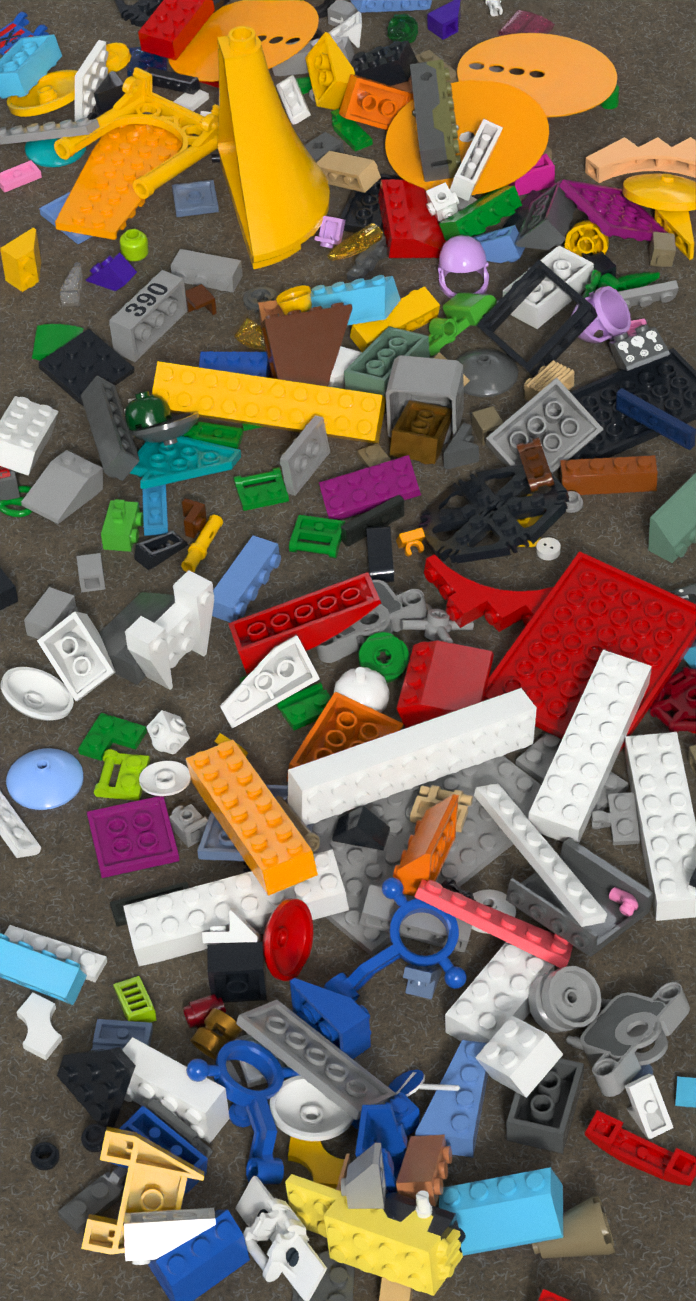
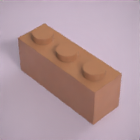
[396,1135,452,1206]

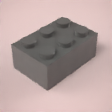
[507,1058,584,1154]

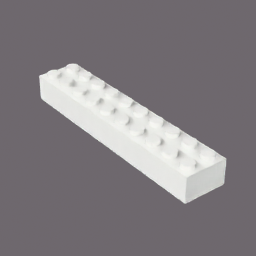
[288,688,537,826]

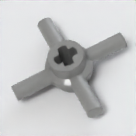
[400,604,474,643]

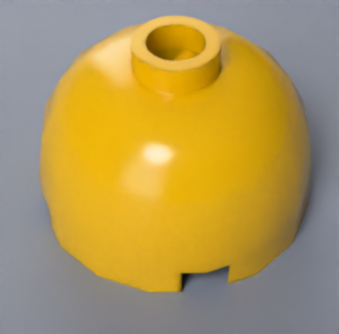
[565,220,609,257]

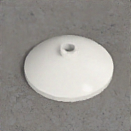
[0,667,74,721]
[269,1076,354,1141]

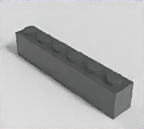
[81,376,140,481]

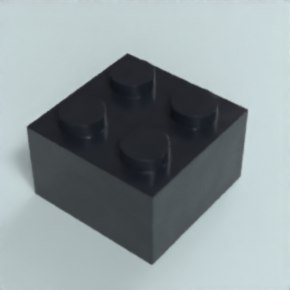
[207,942,267,1003]

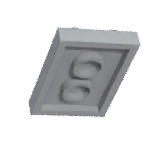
[280,415,330,496]

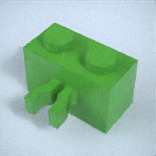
[101,499,143,552]

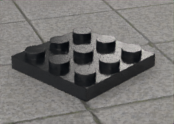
[39,329,135,406]

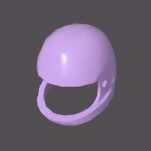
[438,235,489,298]
[571,286,631,343]

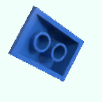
[290,978,371,1059]

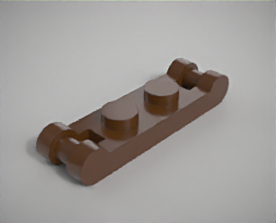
[516,437,555,492]

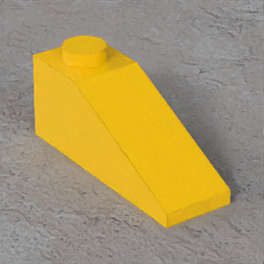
[654,209,694,260]

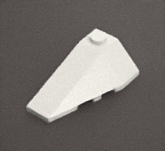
[220,635,320,728]

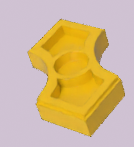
[288,1136,344,1189]

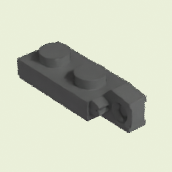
[347,235,387,281]
[146,1099,213,1159]
[58,1166,128,1234]

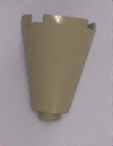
[532,1195,616,1259]

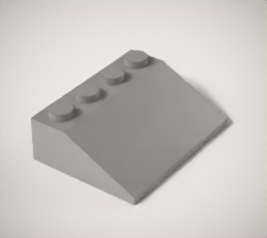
[486,378,604,474]

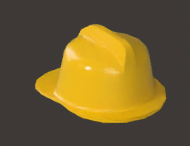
[276,285,312,315]

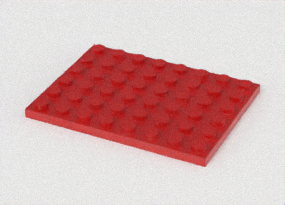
[483,551,696,754]

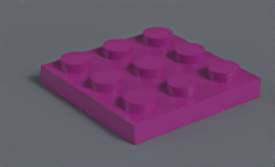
[87,796,179,878]

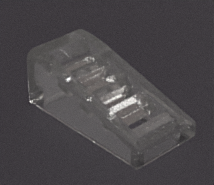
[60,262,83,306]

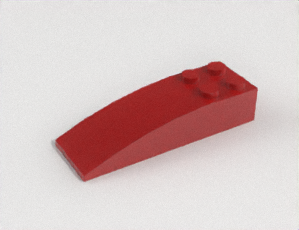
[228,572,381,674]

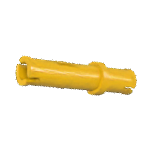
[181,515,223,572]

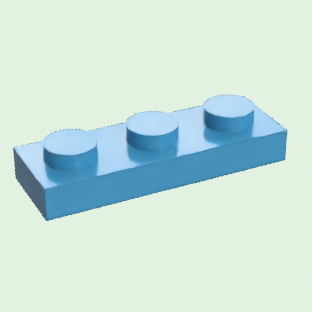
[142,484,168,536]

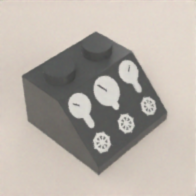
[609,324,670,371]

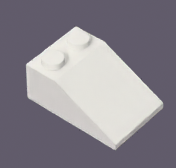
[37,611,115,701]
[124,1208,216,1265]

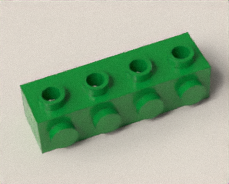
[439,185,522,241]

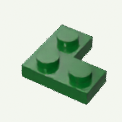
[78,713,147,761]

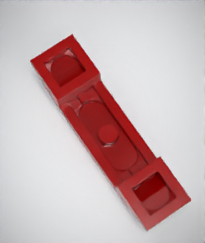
[585,1110,696,1186]

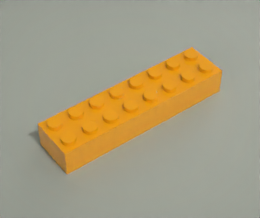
[186,739,318,896]

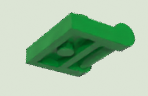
[233,467,289,511]
[289,515,345,558]

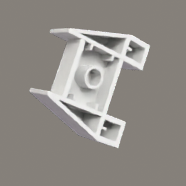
[125,570,214,690]

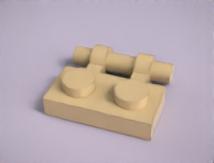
[410,785,473,832]

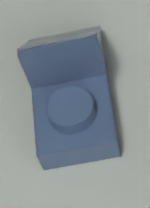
[403,964,443,999]

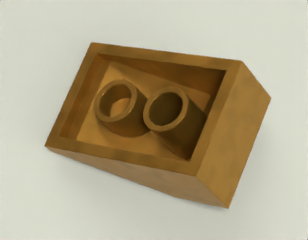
[390,400,452,464]

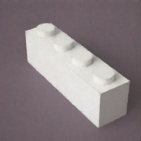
[450,119,503,201]

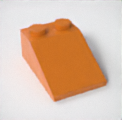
[339,74,414,130]

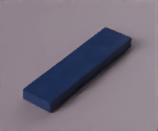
[616,388,696,450]

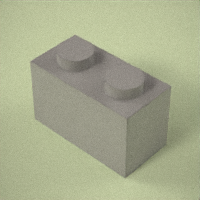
[24,587,78,639]

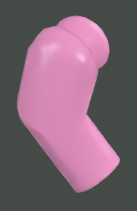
[609,887,638,916]

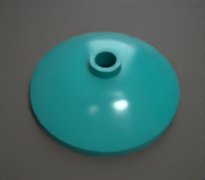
[25,138,87,167]

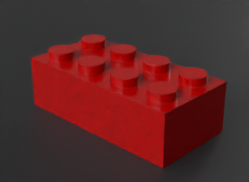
[138,0,215,60]

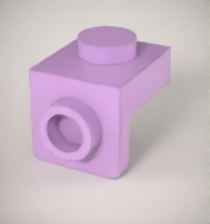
[314,216,346,248]

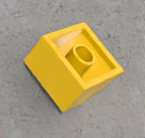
[0,228,41,292]

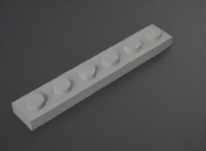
[0,117,100,145]

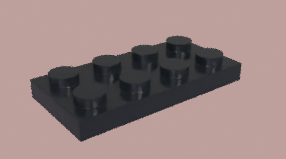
[340,174,402,236]

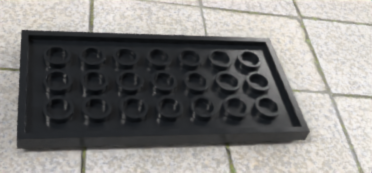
[569,348,696,460]

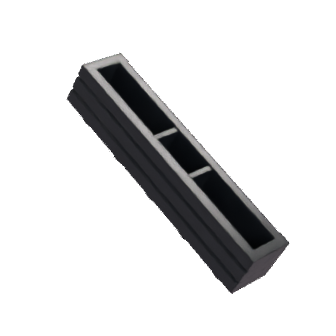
[144,67,201,95]

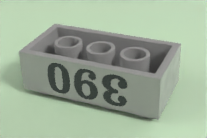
[109,270,187,362]

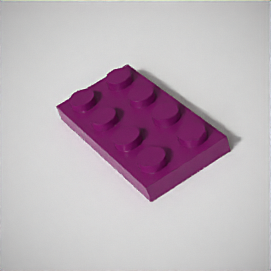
[319,455,421,520]

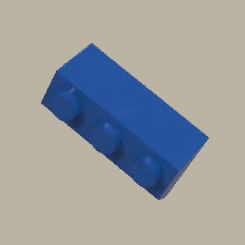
[148,1210,250,1301]

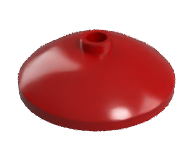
[263,898,313,981]

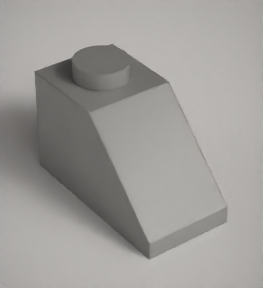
[341,1143,386,1209]

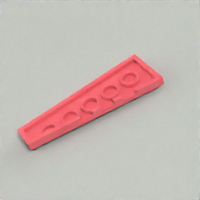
[414,879,573,968]

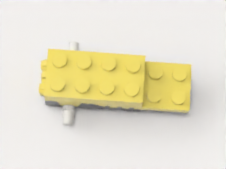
[285,1174,466,1296]

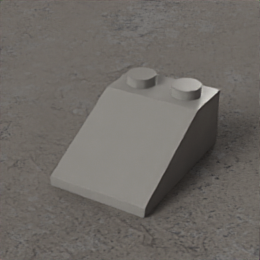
[21,450,103,524]

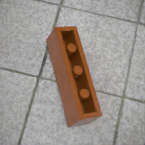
[560,455,658,495]

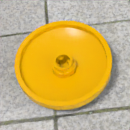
[7,70,78,117]
[622,174,696,211]

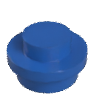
[229,1103,251,1127]

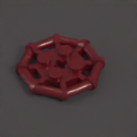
[649,666,696,733]

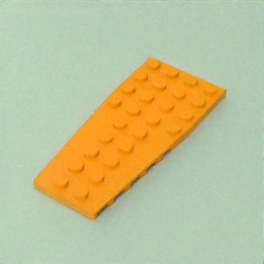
[55,124,193,240]

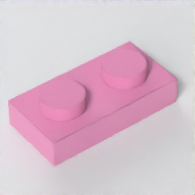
[0,160,42,193]

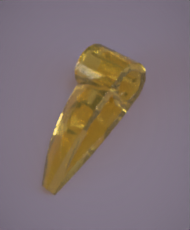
[327,224,382,261]
[234,318,266,352]

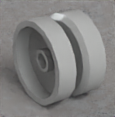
[528,966,602,1033]

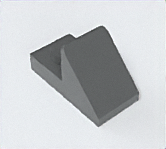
[444,423,479,469]

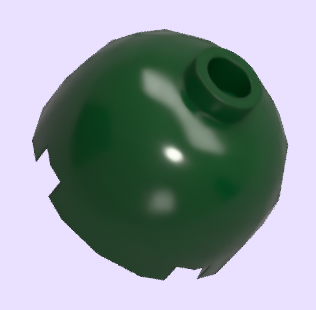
[125,391,172,430]

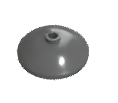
[456,348,518,397]
[131,411,199,446]

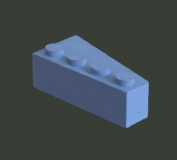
[415,1040,488,1158]

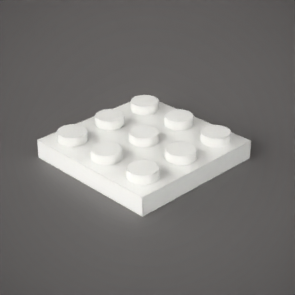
[75,40,108,122]

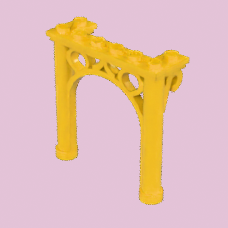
[54,67,219,199]

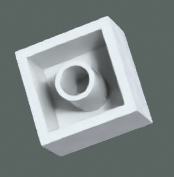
[475,1015,563,1098]

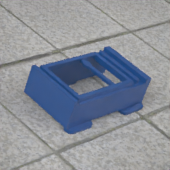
[355,1104,407,1193]

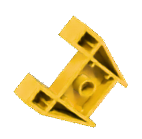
[81,1127,205,1254]

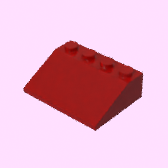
[378,179,446,258]
[397,640,494,728]

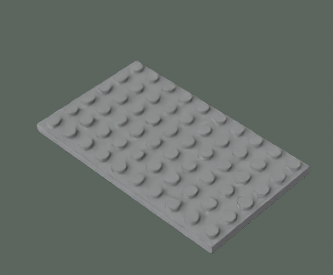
[312,756,541,956]

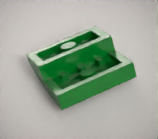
[32,324,83,361]

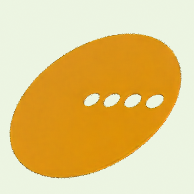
[168,0,319,82]
[457,33,617,117]
[385,80,549,195]

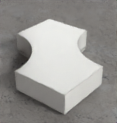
[17,993,62,1060]

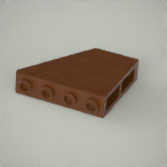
[260,302,353,387]

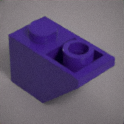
[427,0,461,40]
[86,253,137,291]

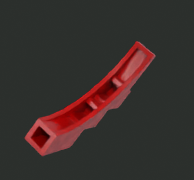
[424,554,553,632]

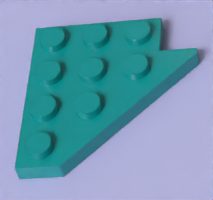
[129,436,241,489]

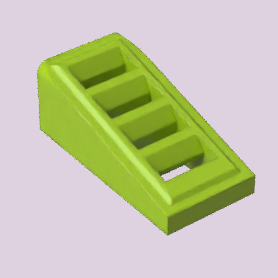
[113,976,157,1023]

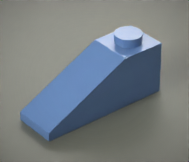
[472,225,525,263]

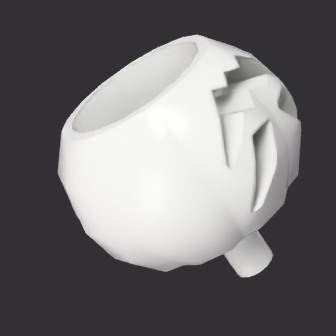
[334,667,390,713]

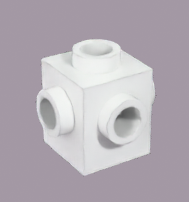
[426,182,459,222]
[146,710,190,754]

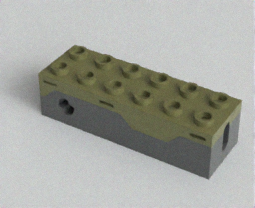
[410,59,461,182]

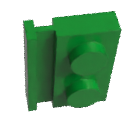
[276,682,331,731]

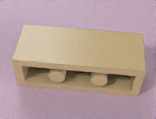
[317,151,381,193]

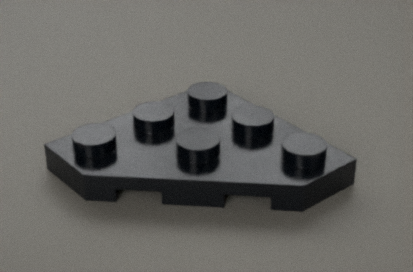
[57,1047,136,1128]

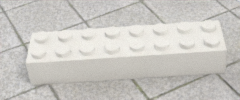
[528,650,652,844]
[624,732,696,921]
[123,849,349,966]

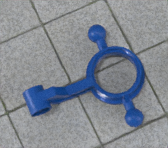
[324,877,467,1001]
[186,1040,300,1184]

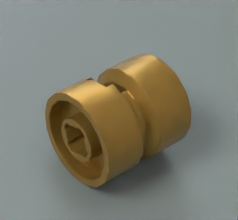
[190,1008,243,1061]

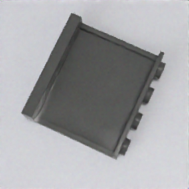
[506,838,654,957]

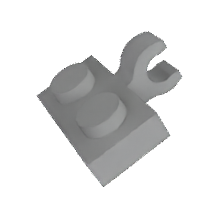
[591,792,640,845]

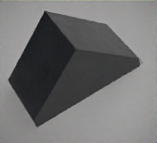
[94,71,125,111]
[332,806,390,851]

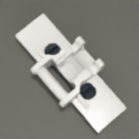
[235,1176,327,1301]

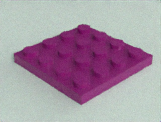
[559,179,668,241]

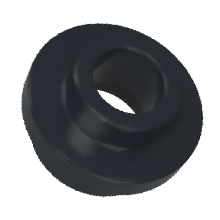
[30,1142,60,1170]

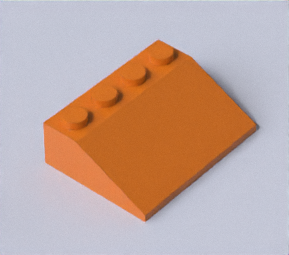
[286,692,404,782]

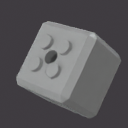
[386,355,464,444]

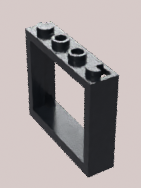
[477,260,598,378]

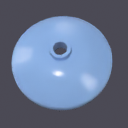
[6,748,84,810]

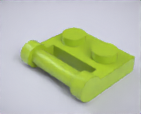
[94,749,150,801]

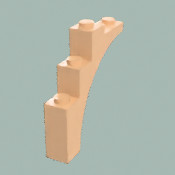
[585,137,696,183]

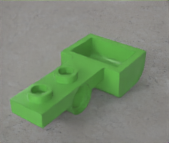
[429,292,497,357]

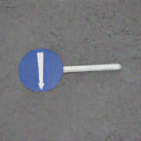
[388,1070,460,1097]

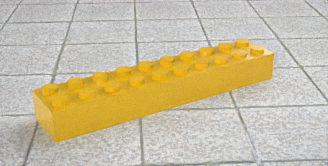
[152,361,386,444]

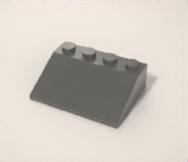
[99,592,175,685]

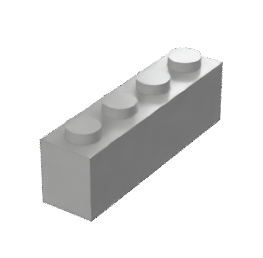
[272,36,354,76]
[359,884,472,952]

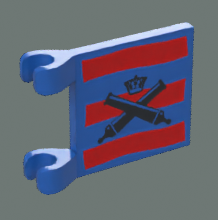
[0,12,49,56]

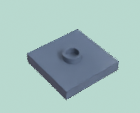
[172,180,219,217]

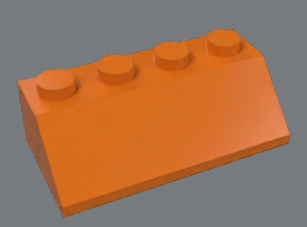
[393,794,459,896]

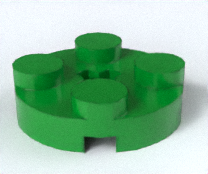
[358,632,409,683]

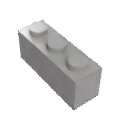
[171,249,243,292]

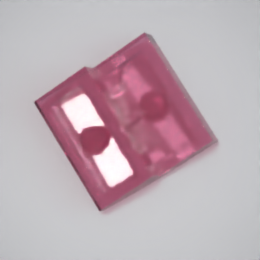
[498,10,555,36]

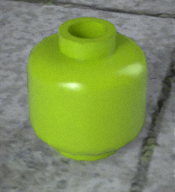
[119,229,149,262]

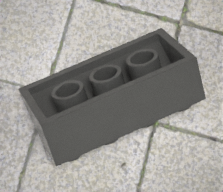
[515,179,577,250]

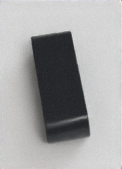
[366,526,394,583]

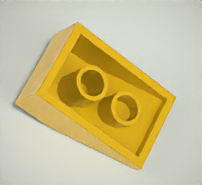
[305,32,355,110]

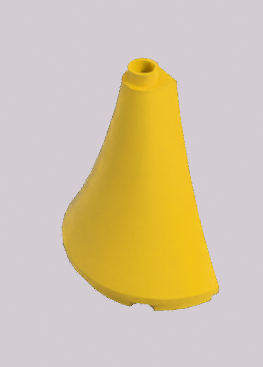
[217,26,330,269]

